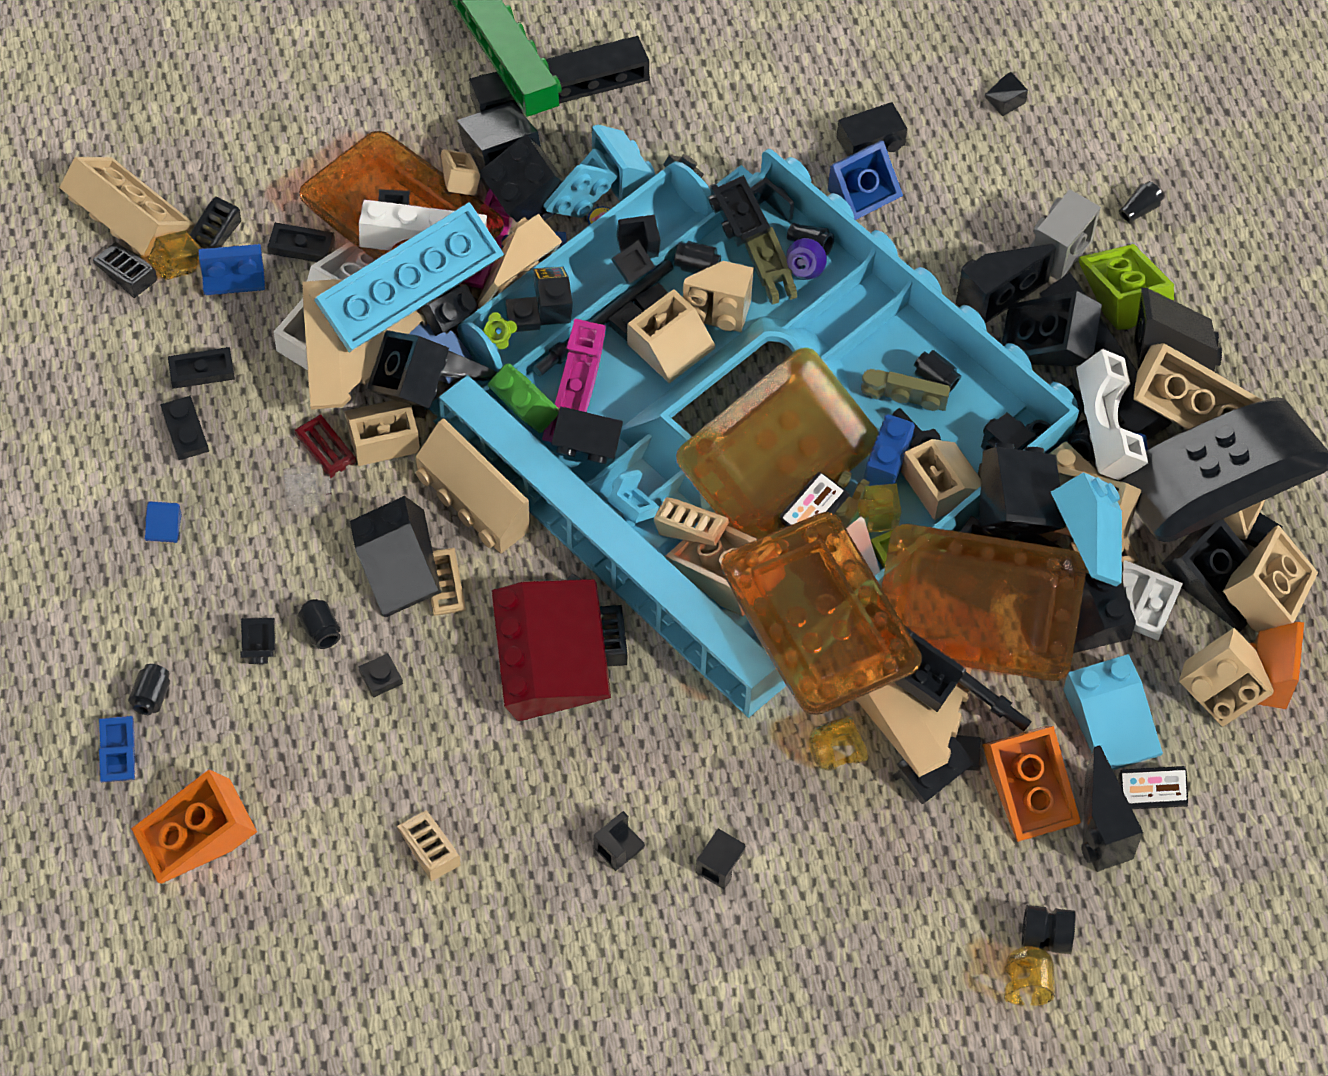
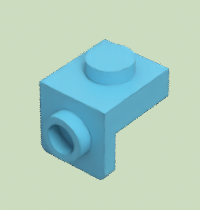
[608,469,659,523]

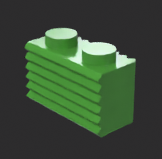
[488,363,559,433]

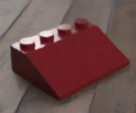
[492,579,611,721]

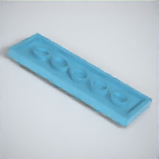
[314,202,504,353]

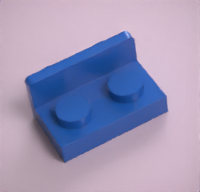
[199,244,265,295]

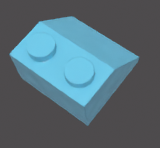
[592,124,655,202]

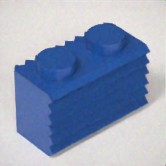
[863,414,915,493]

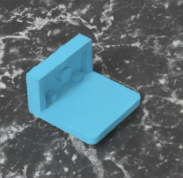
[543,149,619,218]

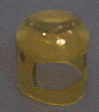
[809,716,868,771]
[1004,946,1055,1006]

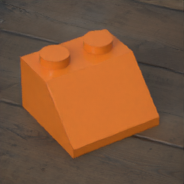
[1249,622,1304,709]

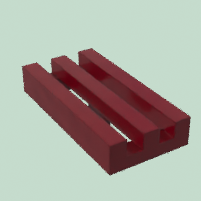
[295,414,357,478]

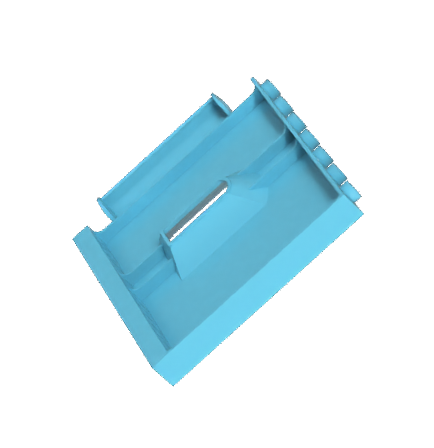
[428,149,1079,718]

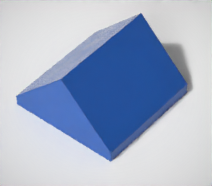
[828,141,903,220]

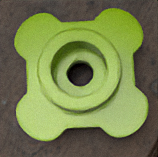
[482,312,517,349]

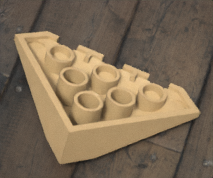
[303,279,432,410]
[848,635,980,777]

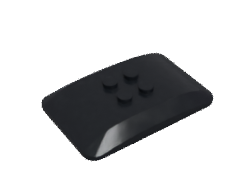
[1114,397,1328,542]

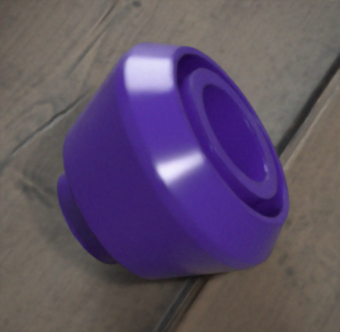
[786,238,827,280]

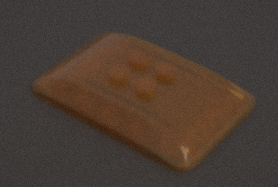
[299,131,504,260]
[676,348,878,543]
[721,512,922,715]
[874,524,1087,681]

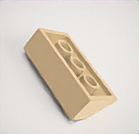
[59,157,195,257]
[1133,343,1262,430]
[416,418,530,554]

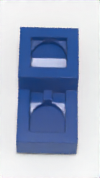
[99,716,135,783]

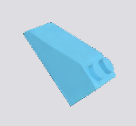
[1051,472,1122,586]
[1063,654,1163,770]

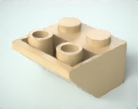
[683,261,754,333]
[627,289,715,383]
[344,400,420,466]
[901,439,981,520]
[1179,628,1274,727]

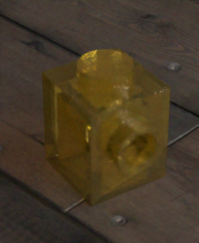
[148,230,202,280]
[858,483,902,533]

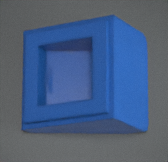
[145,501,182,543]

